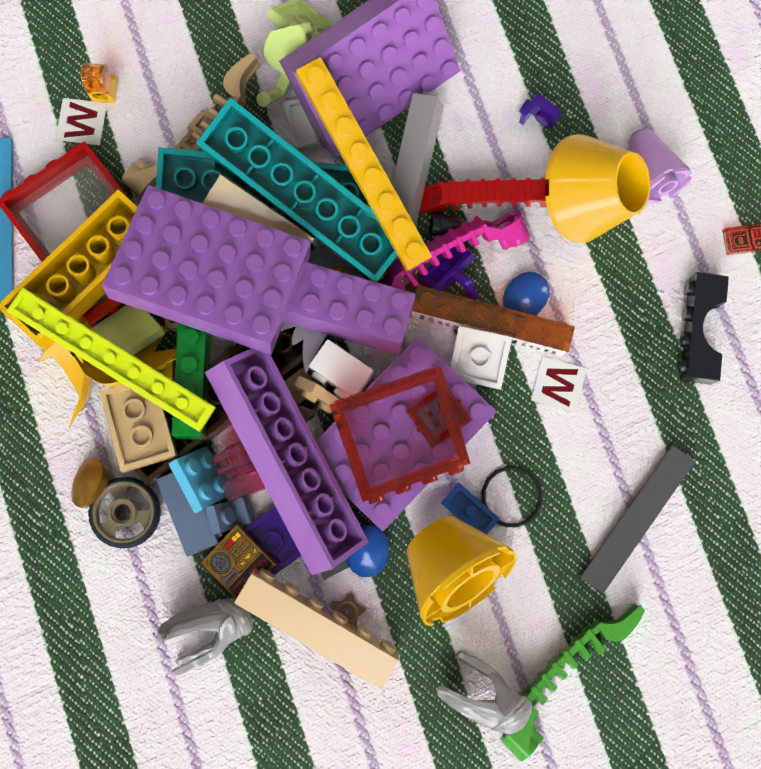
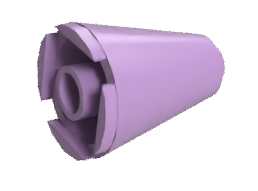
[628,129,692,204]

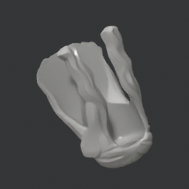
[157,598,253,675]
[437,651,532,734]

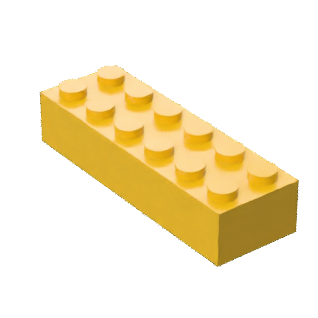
[0,190,138,351]

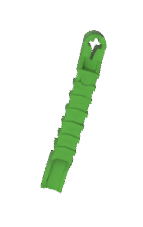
[500,603,645,762]

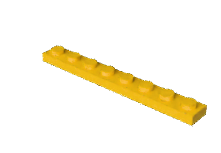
[295,57,432,271]

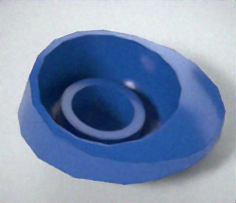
[503,272,550,320]
[346,525,389,577]

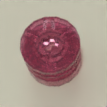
[212,441,266,502]

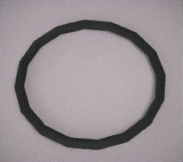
[482,466,542,527]

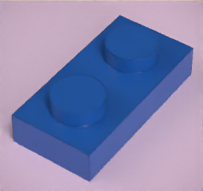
[441,483,500,534]

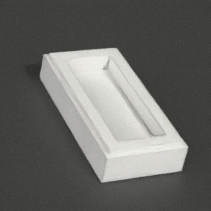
[283,99,319,152]

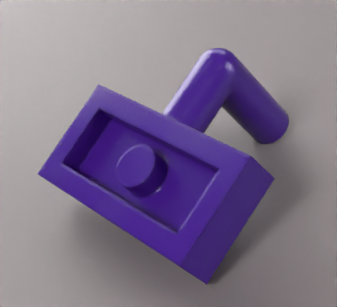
[418,247,478,301]

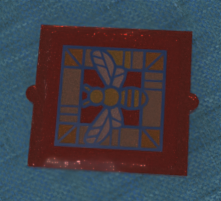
[406,383,472,449]

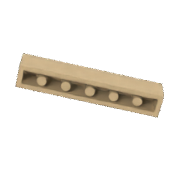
[234,568,399,689]

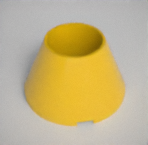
[545,134,650,243]
[406,516,517,626]

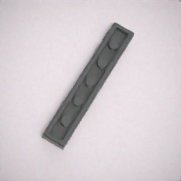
[579,445,696,594]

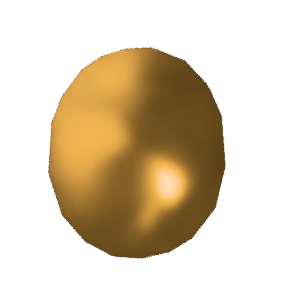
[71,457,110,508]

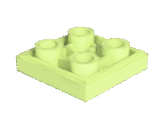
[91,305,165,355]

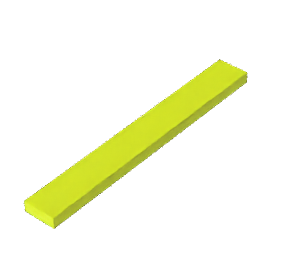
[6,287,216,432]

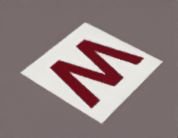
[55,98,107,145]
[531,356,587,412]

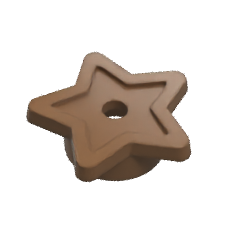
[331,593,366,627]

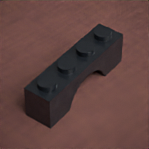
[677,272,729,385]

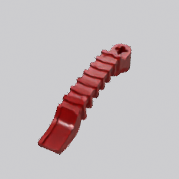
[419,177,550,213]

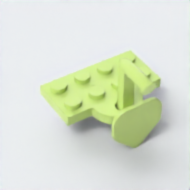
[256,0,333,107]

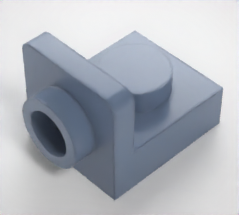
[205,497,253,535]

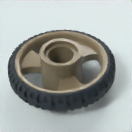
[88,477,161,549]

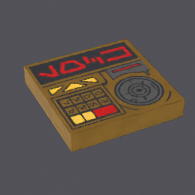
[201,523,278,599]

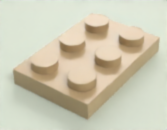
[99,384,178,473]

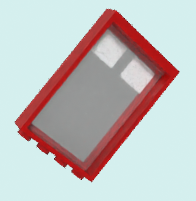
[0,141,130,327]

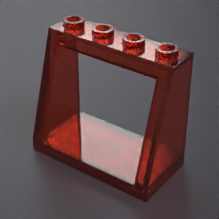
[328,366,471,504]

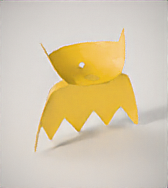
[39,307,177,427]

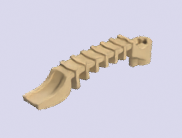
[122,53,262,199]

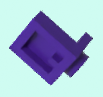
[519,93,562,129]

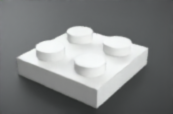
[450,325,513,390]

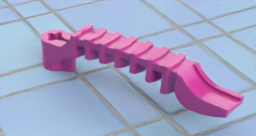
[381,211,530,291]

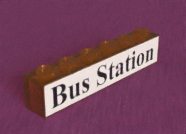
[410,285,575,358]

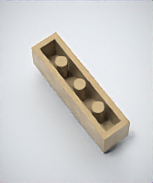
[202,173,314,242]

